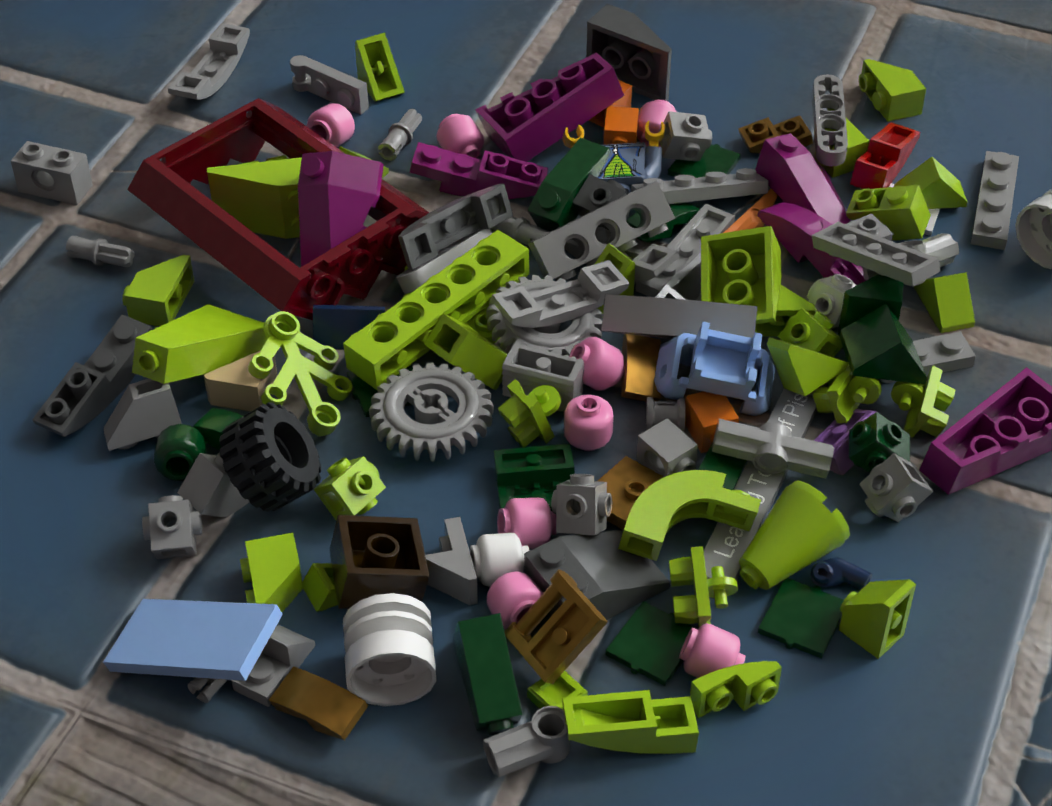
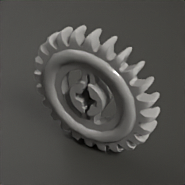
[486,275,603,357]
[369,363,494,462]

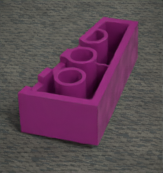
[475,53,624,162]
[919,367,1052,495]

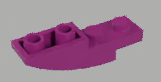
[409,142,548,199]
[757,202,866,285]

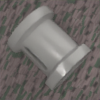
[646,397,685,431]

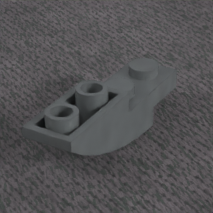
[32,314,153,437]

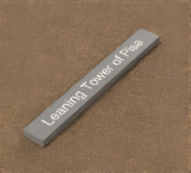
[704,383,828,581]

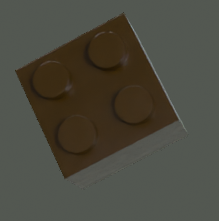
[329,515,430,609]

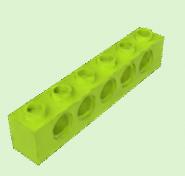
[343,230,530,390]

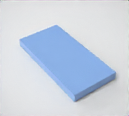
[103,599,283,681]

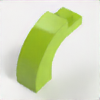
[618,470,761,561]

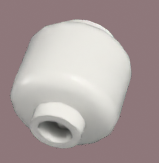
[470,533,530,587]

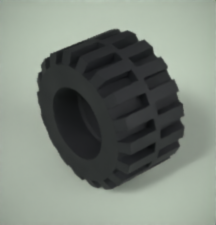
[219,402,321,512]

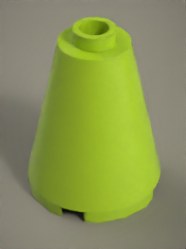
[739,480,850,590]

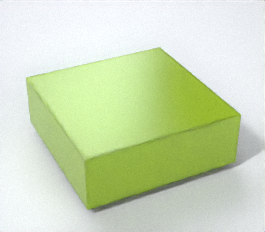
[527,671,588,709]

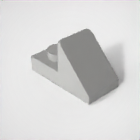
[425,517,478,605]
[231,625,315,707]

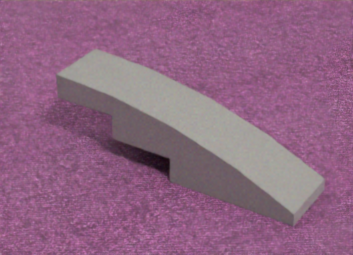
[601,294,757,339]

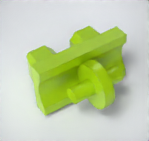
[813,364,882,423]
[891,366,956,438]
[497,379,561,448]
[669,546,738,629]

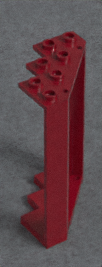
[127,98,429,320]

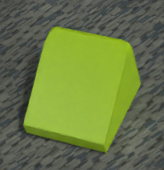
[302,563,338,612]

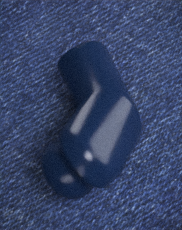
[810,557,872,590]

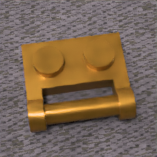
[504,569,608,684]

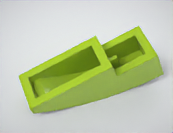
[562,690,699,754]

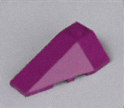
[755,133,852,224]
[298,151,384,267]

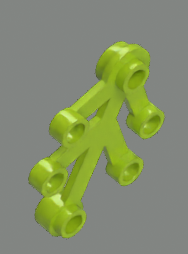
[248,311,352,436]

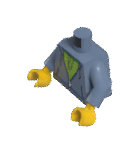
[562,121,665,194]

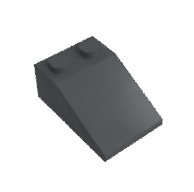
[586,4,672,101]
[524,530,671,620]

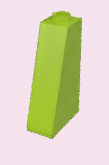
[132,304,268,384]

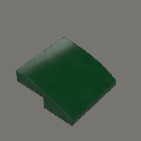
[494,444,575,511]

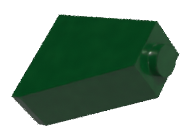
[453,613,523,735]

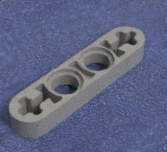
[812,74,848,166]
[396,228,492,294]

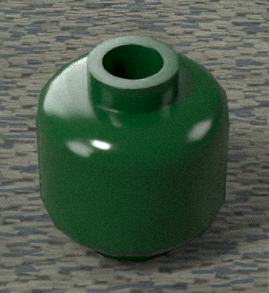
[154,424,206,481]

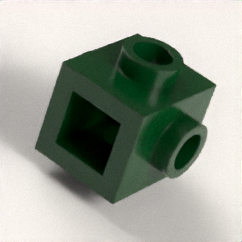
[849,412,910,473]

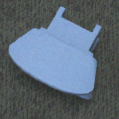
[654,321,775,416]

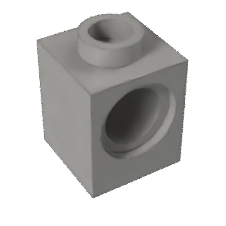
[636,418,698,477]

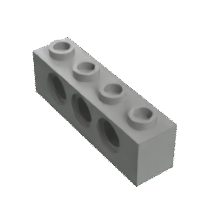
[528,180,675,281]

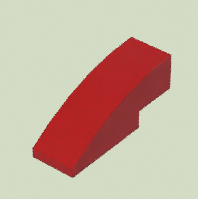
[850,122,921,189]

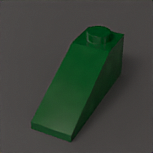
[527,138,611,232]

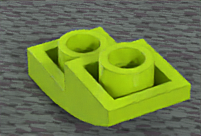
[690,661,782,718]

